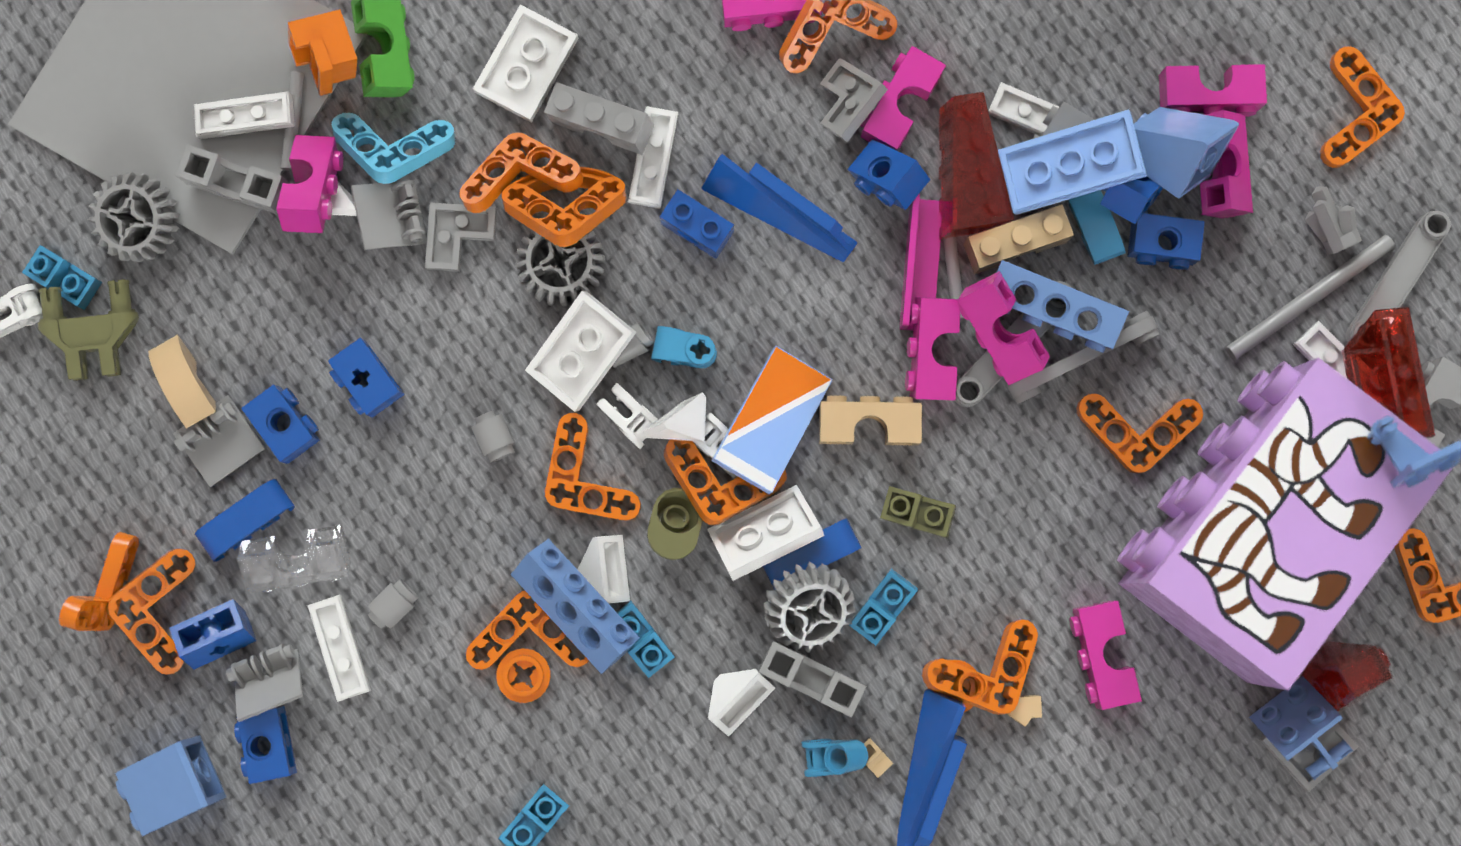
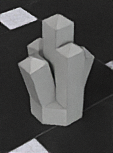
[1305,186,1362,255]

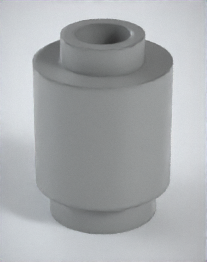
[471,411,515,463]
[368,579,419,629]

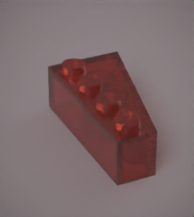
[939,92,1014,240]
[1301,641,1393,713]

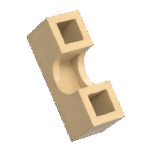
[964,204,1074,274]
[819,396,922,446]

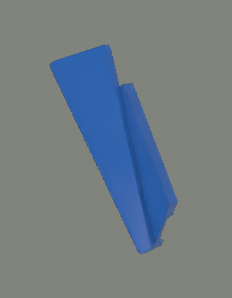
[701,154,858,262]
[897,689,967,846]

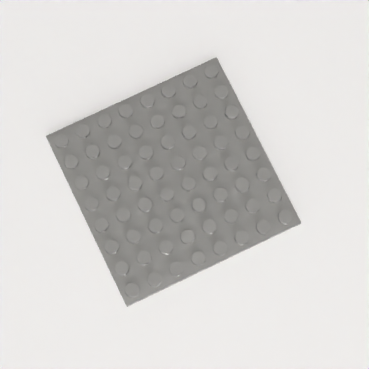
[8,0,368,255]

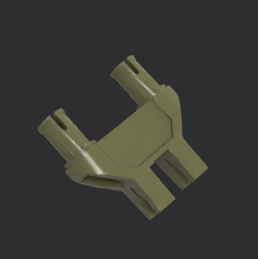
[37,279,139,381]

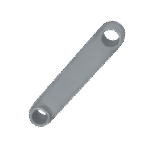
[1346,211,1451,351]
[956,281,1072,407]
[1007,311,1160,404]

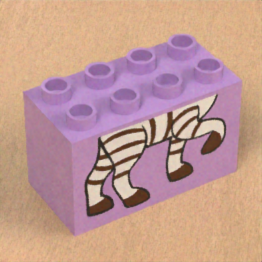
[1117,357,1453,690]

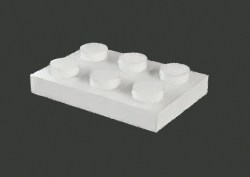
[473,4,579,123]
[525,291,636,412]
[707,485,825,581]

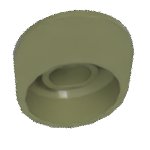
[647,488,703,560]

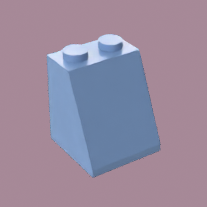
[1134,107,1239,198]
[115,736,227,836]

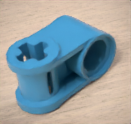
[651,326,717,368]
[801,739,868,777]

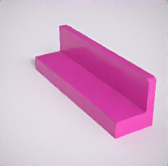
[899,194,944,331]

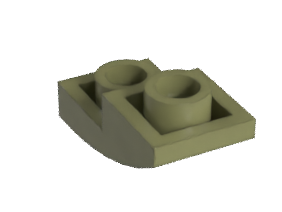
[880,486,957,538]

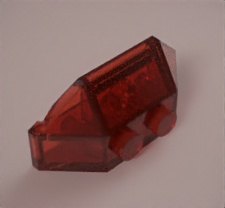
[1342,307,1435,438]

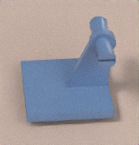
[1368,416,1461,488]
[1249,676,1353,780]

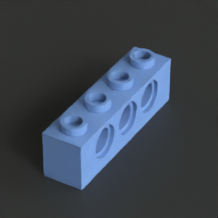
[997,260,1129,353]
[510,538,640,674]

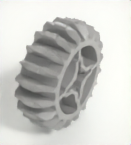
[87,172,180,263]
[515,222,606,307]
[763,562,855,653]

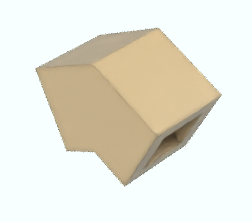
[1007,695,1042,727]
[864,738,894,778]

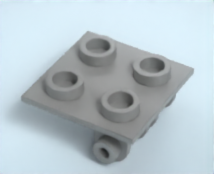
[351,175,427,250]
[173,395,266,488]
[226,643,303,722]

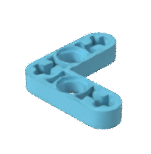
[332,113,455,184]

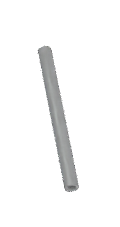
[1225,235,1395,360]

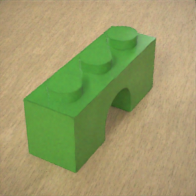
[351,0,414,98]

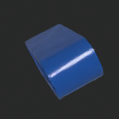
[195,479,295,562]
[763,518,862,590]

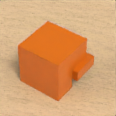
[288,9,357,96]

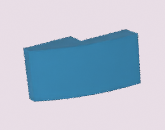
[1069,190,1126,265]
[22,245,102,310]
[849,568,918,646]
[617,601,675,678]
[498,784,569,846]

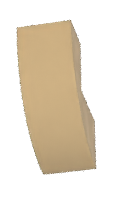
[148,335,216,428]

